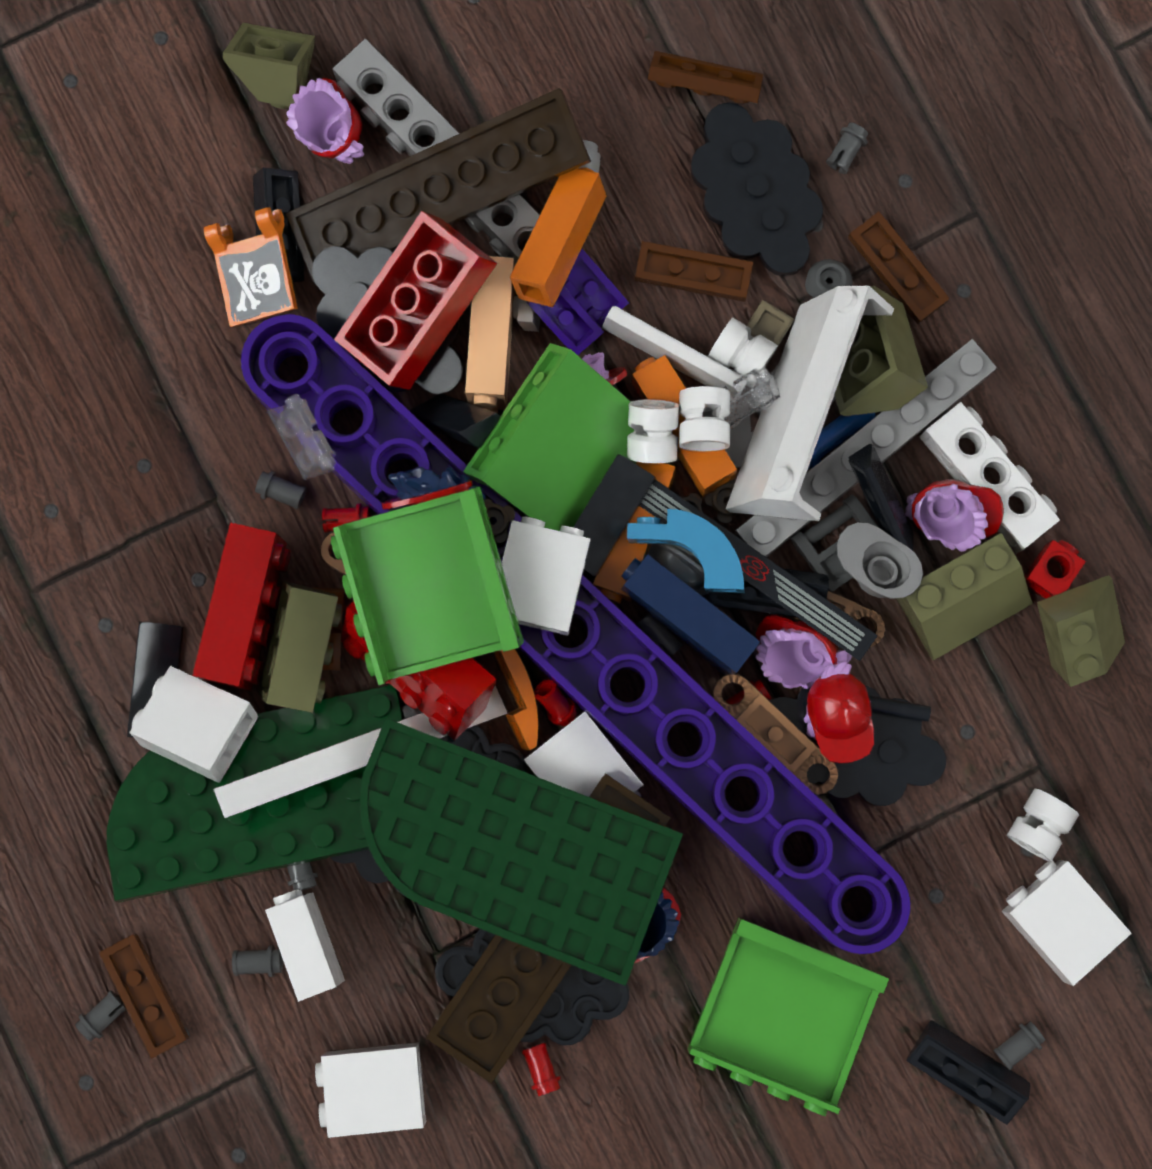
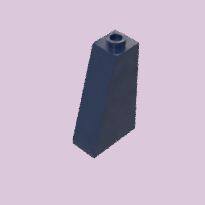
[621,555,760,675]

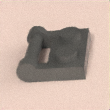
[790,494,879,592]

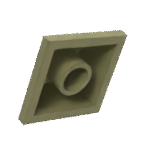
[223,23,315,109]

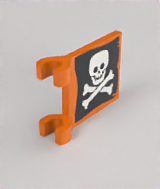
[204,207,298,327]

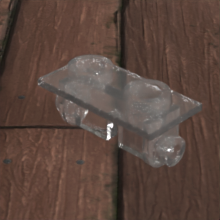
[704,367,780,429]
[267,394,336,480]

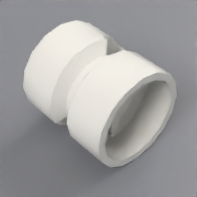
[708,317,778,387]
[679,386,730,452]
[627,399,680,463]
[1007,788,1079,862]

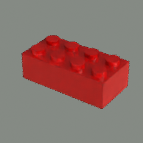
[334,211,498,390]
[192,522,291,691]
[341,601,497,741]

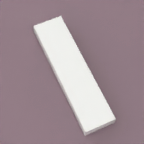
[602,306,747,401]

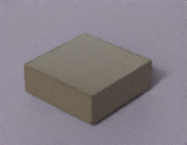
[746,300,795,353]

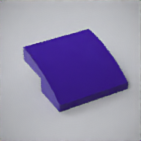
[526,249,629,355]

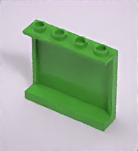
[463,343,637,531]
[331,486,524,685]
[687,917,889,1116]

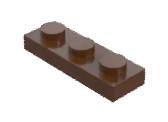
[648,51,763,104]
[848,211,950,324]
[635,241,753,302]
[99,933,189,1059]

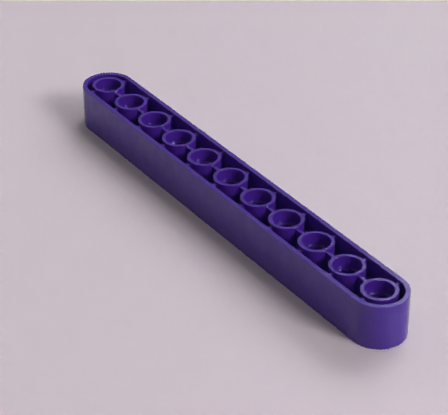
[241,314,910,954]

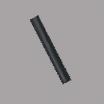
[868,695,931,722]

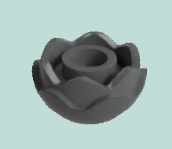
[805,259,853,298]

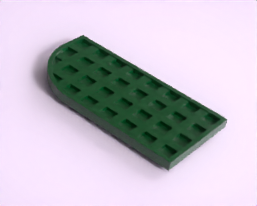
[106,685,404,903]
[359,718,683,986]

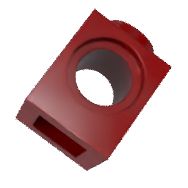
[1024,540,1086,599]

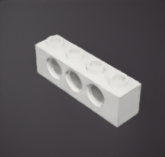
[919,402,1060,554]

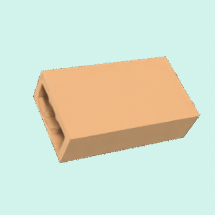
[465,256,515,414]

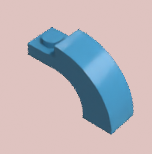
[627,509,745,593]

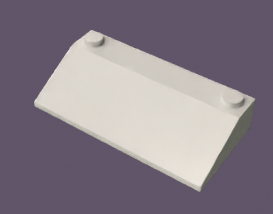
[726,286,894,521]

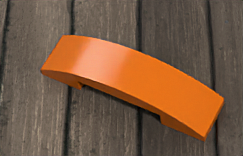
[493,649,538,750]

